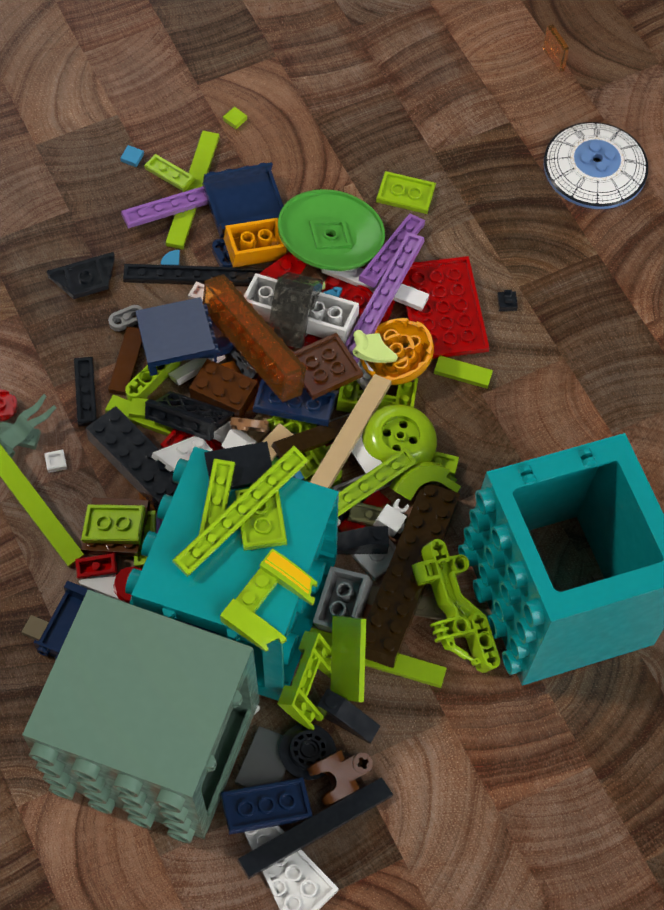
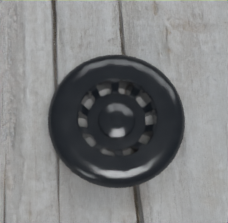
[279,724,336,780]

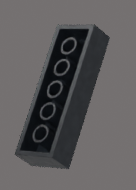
[86,406,178,511]

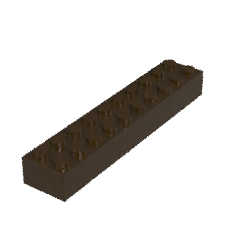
[365,483,460,668]

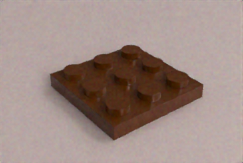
[286,333,363,400]
[81,497,150,557]

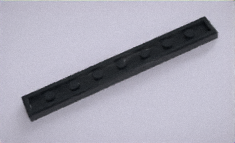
[123,264,266,286]
[237,777,393,880]

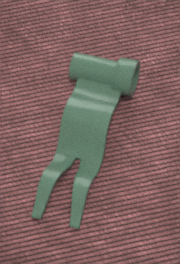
[0,394,56,458]

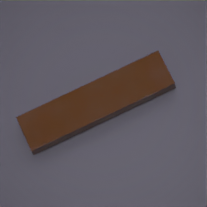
[108,326,142,396]

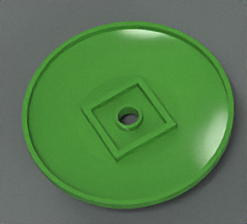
[278,189,385,271]

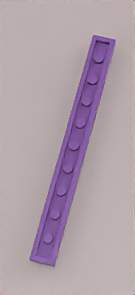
[345,232,425,363]

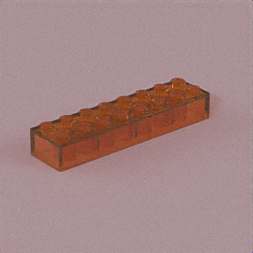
[203,274,306,402]

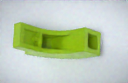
[389,461,461,501]

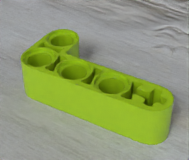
[125,361,181,402]

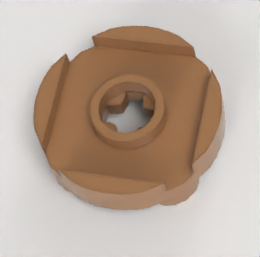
[230,417,269,433]

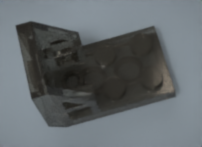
[266,272,324,349]

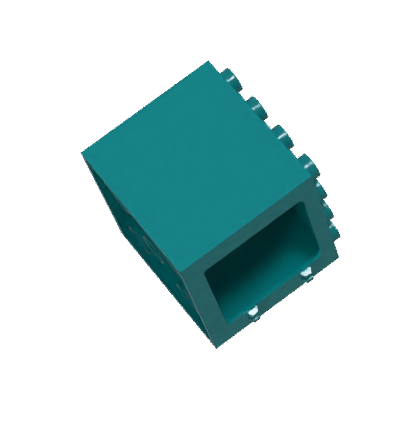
[458,433,664,686]
[125,446,339,701]

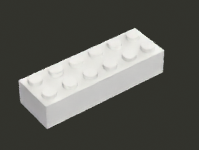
[241,273,359,344]

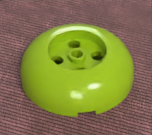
[362,404,437,464]

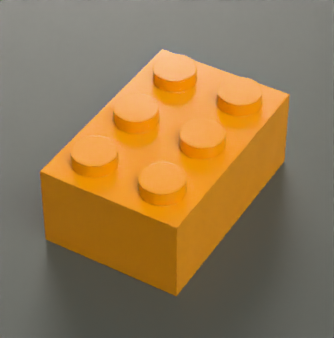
[224,218,287,268]

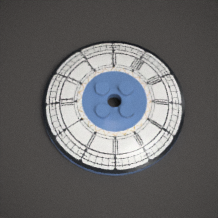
[544,122,648,209]

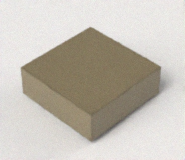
[22,615,49,641]

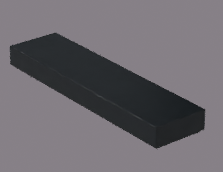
[74,357,97,427]

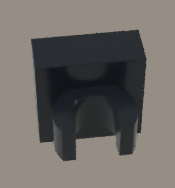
[497,289,518,311]

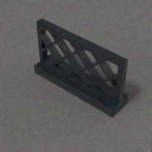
[145,391,235,441]

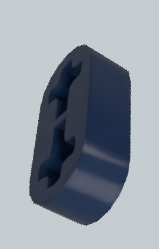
[212,239,233,267]

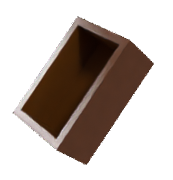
[189,359,258,418]

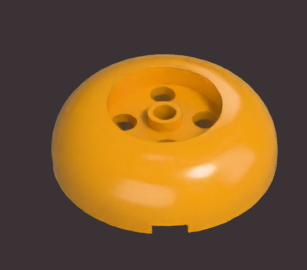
[360,318,434,385]

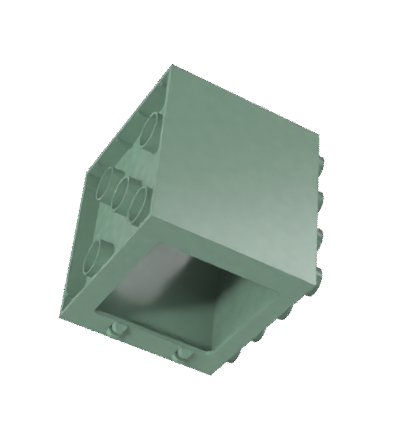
[22,590,260,844]

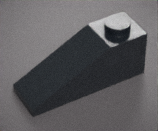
[337,526,389,554]
[317,689,380,744]

